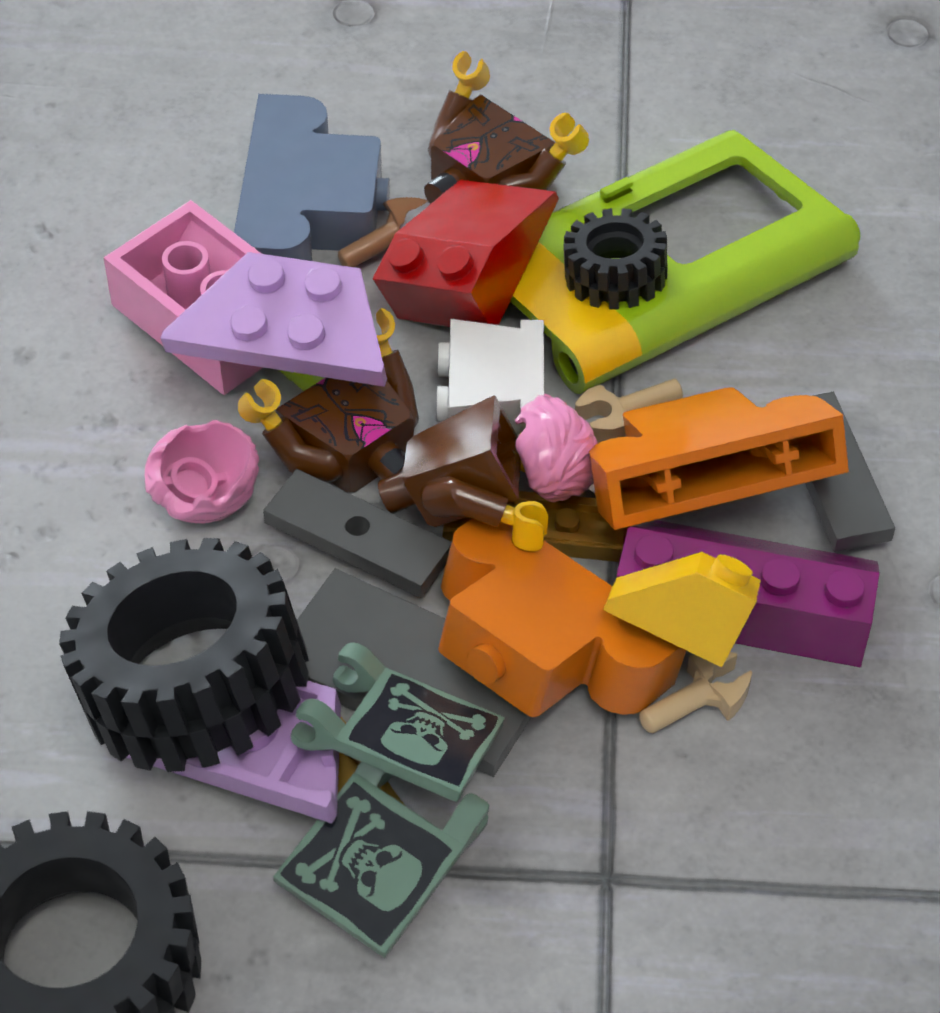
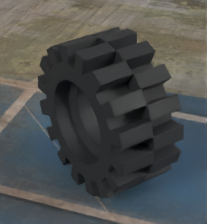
[563,208,668,309]

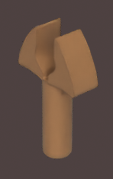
[338,197,428,267]

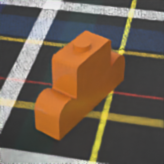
[589,387,849,530]
[438,519,687,717]

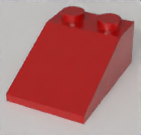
[372,180,559,327]

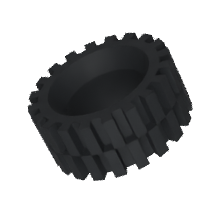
[59,538,309,772]
[0,811,201,1013]

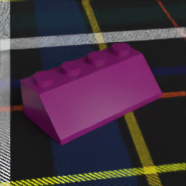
[616,520,880,668]

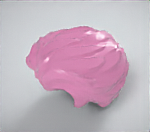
[515,394,598,502]
[145,420,259,524]

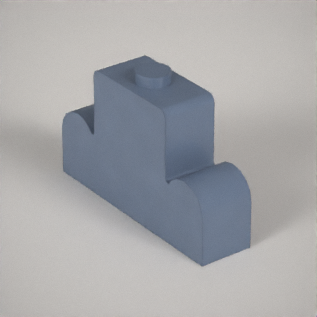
[234,93,390,261]

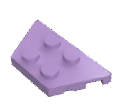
[160,252,387,387]
[126,681,341,823]

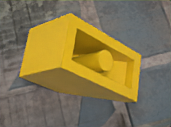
[603,552,761,667]

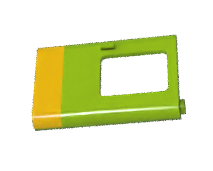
[510,130,861,394]

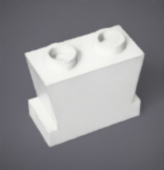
[437,319,544,436]

